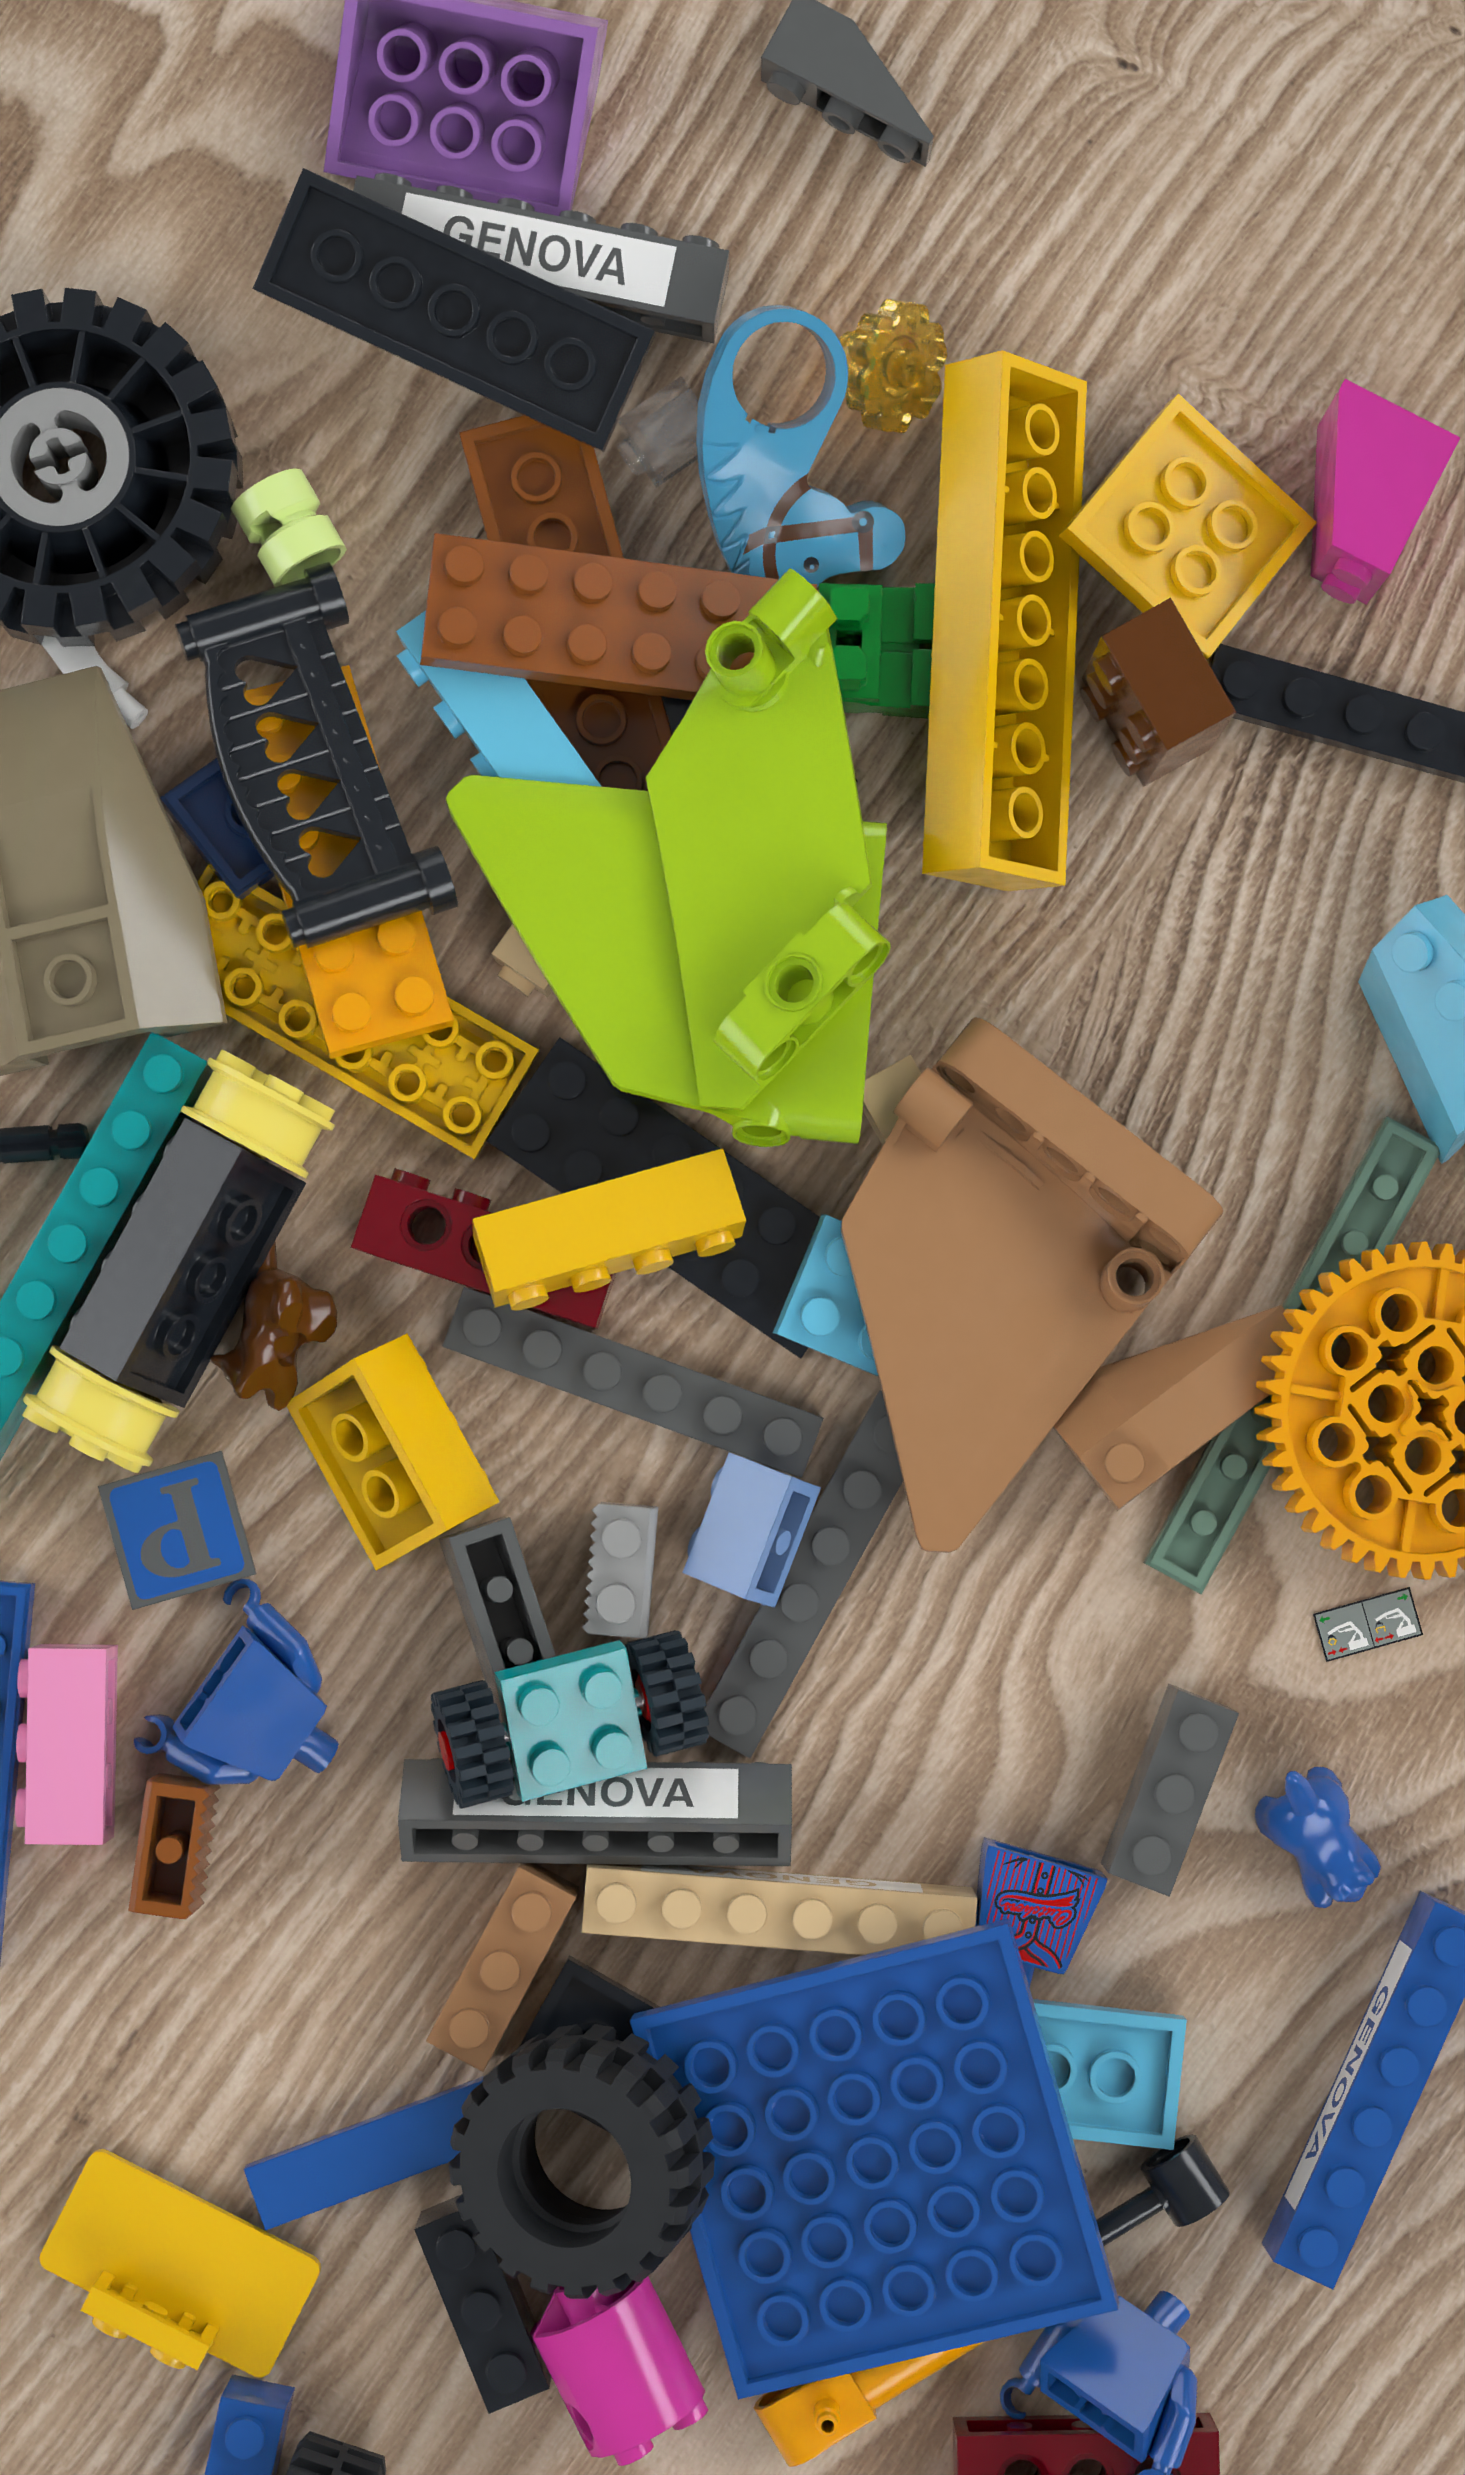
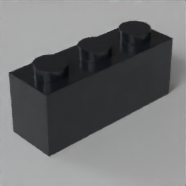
[414,2194,552,2414]

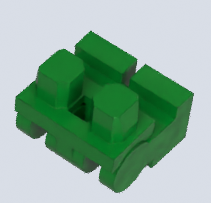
[819,583,935,719]

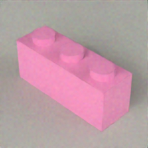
[15,1644,118,1845]

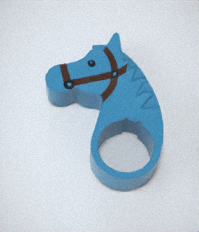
[696,305,906,587]

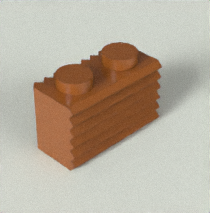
[128,1773,221,1920]

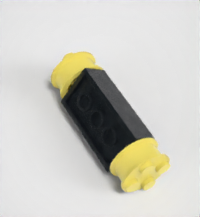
[22,1049,335,1474]

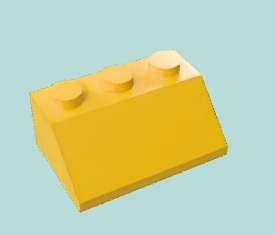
[286,1333,500,1571]

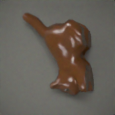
[210,1242,337,1411]

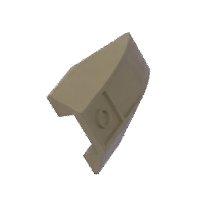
[0,666,227,1076]

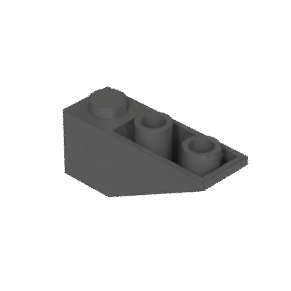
[761,0,934,167]

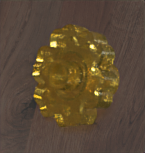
[839,299,947,434]

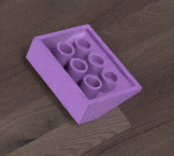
[323,0,608,216]

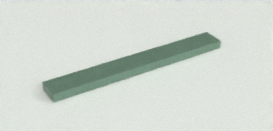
[1143,1116,1440,1594]

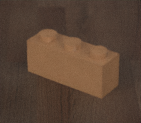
[426,1863,579,2072]

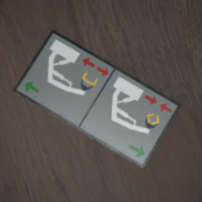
[1313,1587,1423,1662]

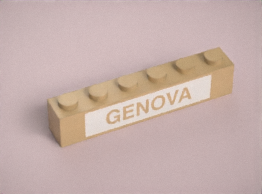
[582,1864,977,1955]

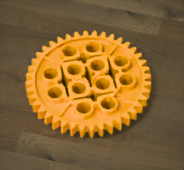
[1254,1242,1465,1580]

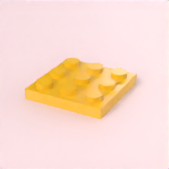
[1059,393,1317,659]

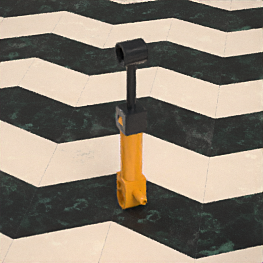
[753,2134,1230,2467]

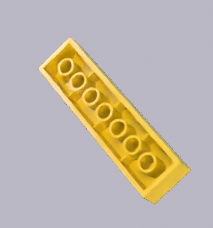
[922,350,1087,891]

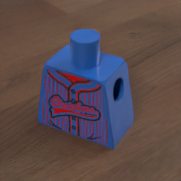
[975,1837,1108,1988]

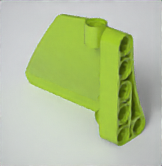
[446,775,887,1147]

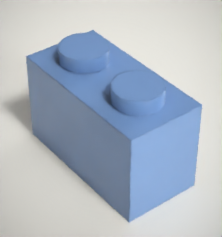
[682,1452,821,1608]

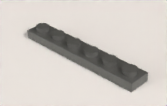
[442,1287,824,1478]
[704,1390,903,1758]

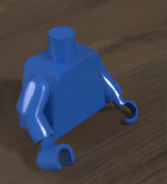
[134,1579,339,1785]
[1000,2291,1198,2475]

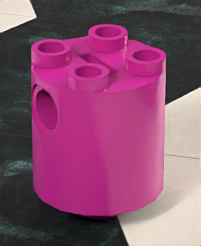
[530,2276,708,2466]

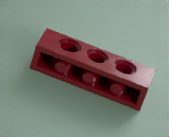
[350,1168,616,1329]
[953,2413,1220,2475]

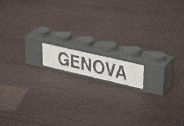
[353,173,729,344]
[398,1758,792,1866]

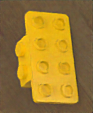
[39,2149,321,2378]

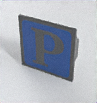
[98,1451,257,1610]

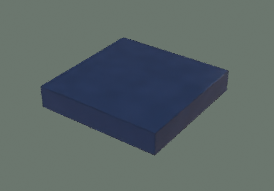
[160,758,274,900]

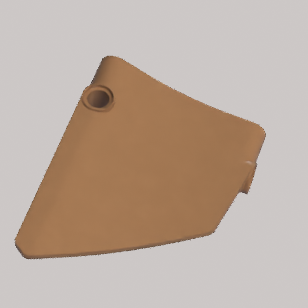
[841,1017,1223,1553]

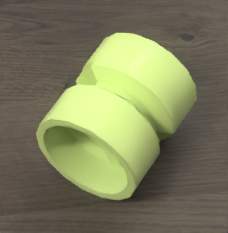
[231,468,347,587]

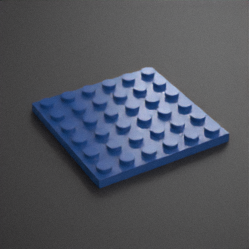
[630,1918,1119,2400]

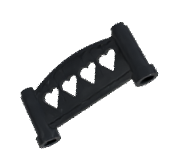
[175,562,458,948]

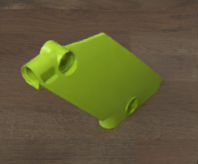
[646,568,891,1111]

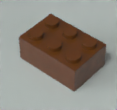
[1080,598,1236,787]

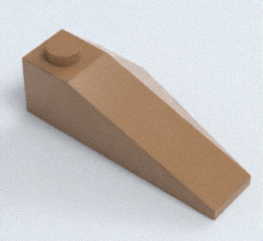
[1053,1305,1294,1511]

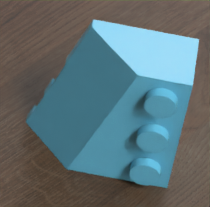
[1358,895,1465,1164]

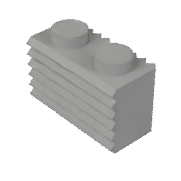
[582,1502,658,1638]

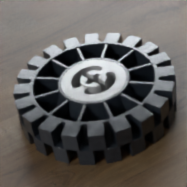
[0,288,243,647]

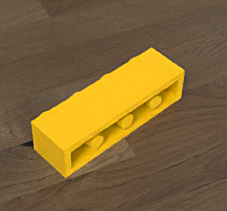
[472,1148,746,1310]

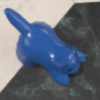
[1255,1767,1381,1908]

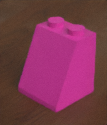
[1310,379,1461,605]

